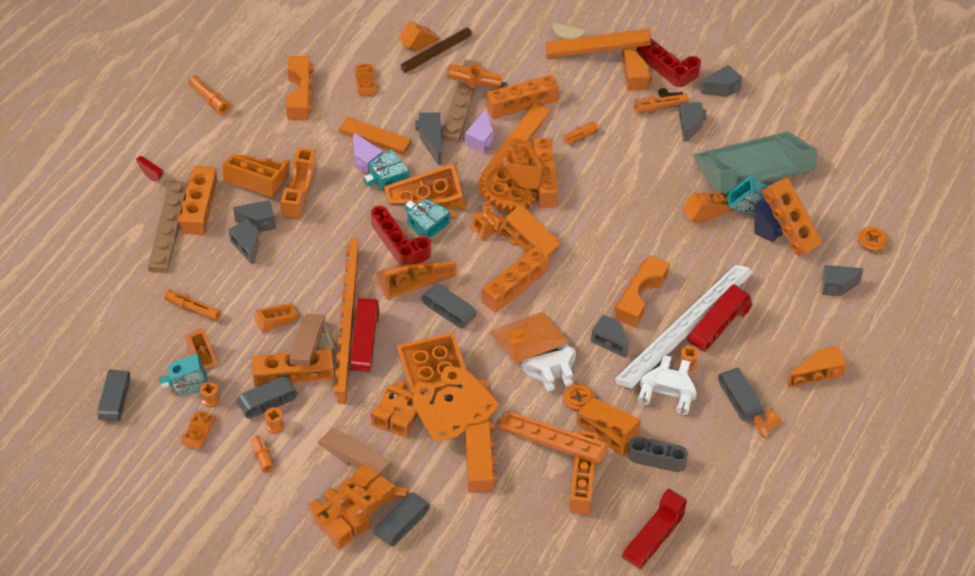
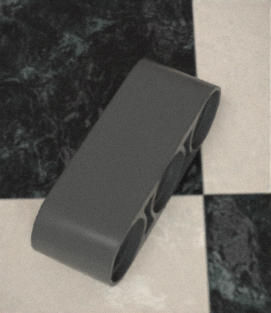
[421,284,477,328]
[718,368,763,421]
[98,370,130,421]
[237,376,298,419]
[628,437,688,472]
[375,492,430,547]

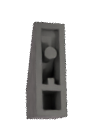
[415,112,441,165]

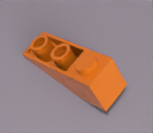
[682,192,734,222]
[787,346,847,387]

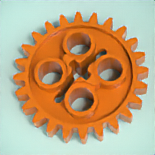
[478,163,538,215]

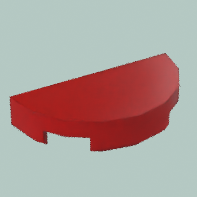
[136,155,163,182]

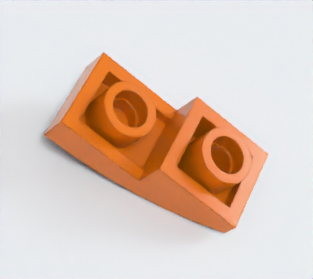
[355,63,376,96]
[181,410,216,449]

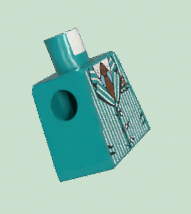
[363,149,409,191]
[727,175,768,215]
[405,199,450,239]
[159,353,208,395]

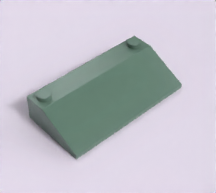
[694,131,817,194]

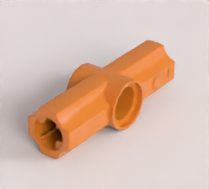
[447,63,502,89]

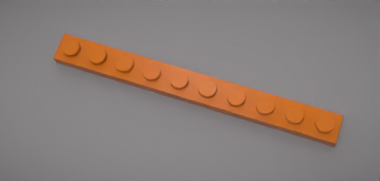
[334,238,359,404]

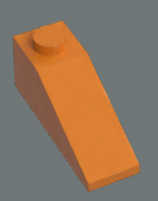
[622,48,652,90]

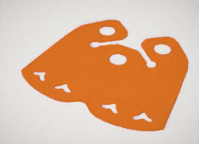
[412,366,498,441]

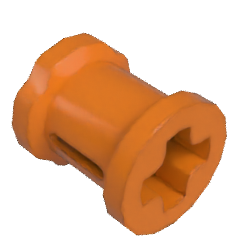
[680,345,699,371]
[200,381,220,408]
[264,408,284,434]

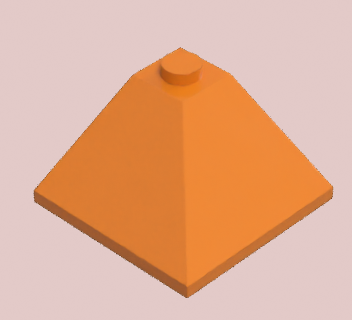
[490,312,568,363]
[396,332,466,395]

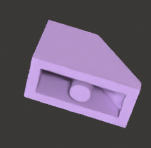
[465,111,494,154]
[353,133,382,175]

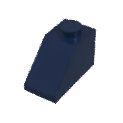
[754,197,783,242]

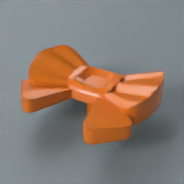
[439,198,466,219]
[754,409,781,438]

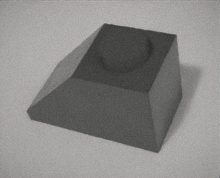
[700,65,742,97]
[679,102,706,142]
[233,200,276,232]
[228,219,260,264]
[822,265,863,296]
[591,315,628,358]

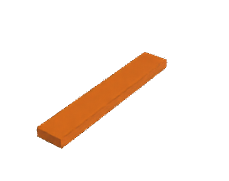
[546,28,651,59]
[483,103,550,172]
[497,411,609,464]

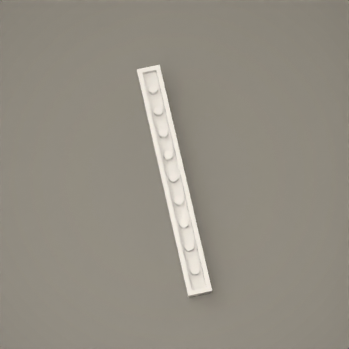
[615,265,752,389]

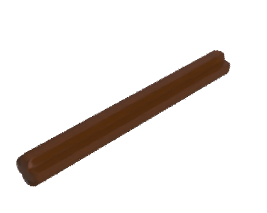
[400,27,472,73]

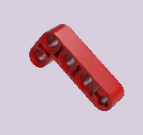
[636,37,701,87]
[371,206,431,265]
[688,284,752,352]
[350,298,380,372]
[622,488,687,569]

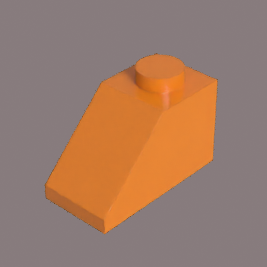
[399,21,440,51]

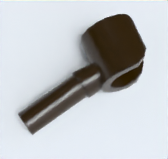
[658,88,683,98]

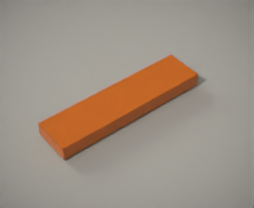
[339,117,411,155]

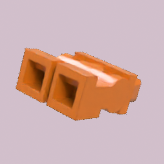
[371,380,424,438]
[332,464,395,521]
[309,488,370,550]

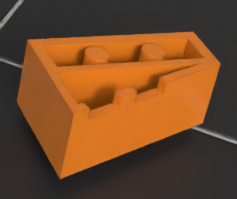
[223,154,290,198]
[496,204,561,257]
[576,398,641,457]

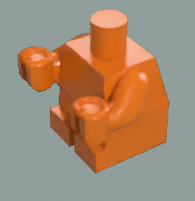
[471,203,504,239]

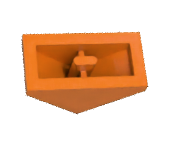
[185,328,218,370]

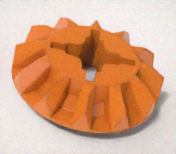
[858,227,888,252]
[563,383,595,411]

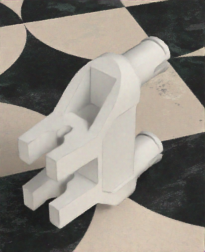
[521,337,576,392]
[637,355,697,415]

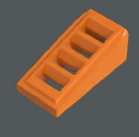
[255,303,299,332]

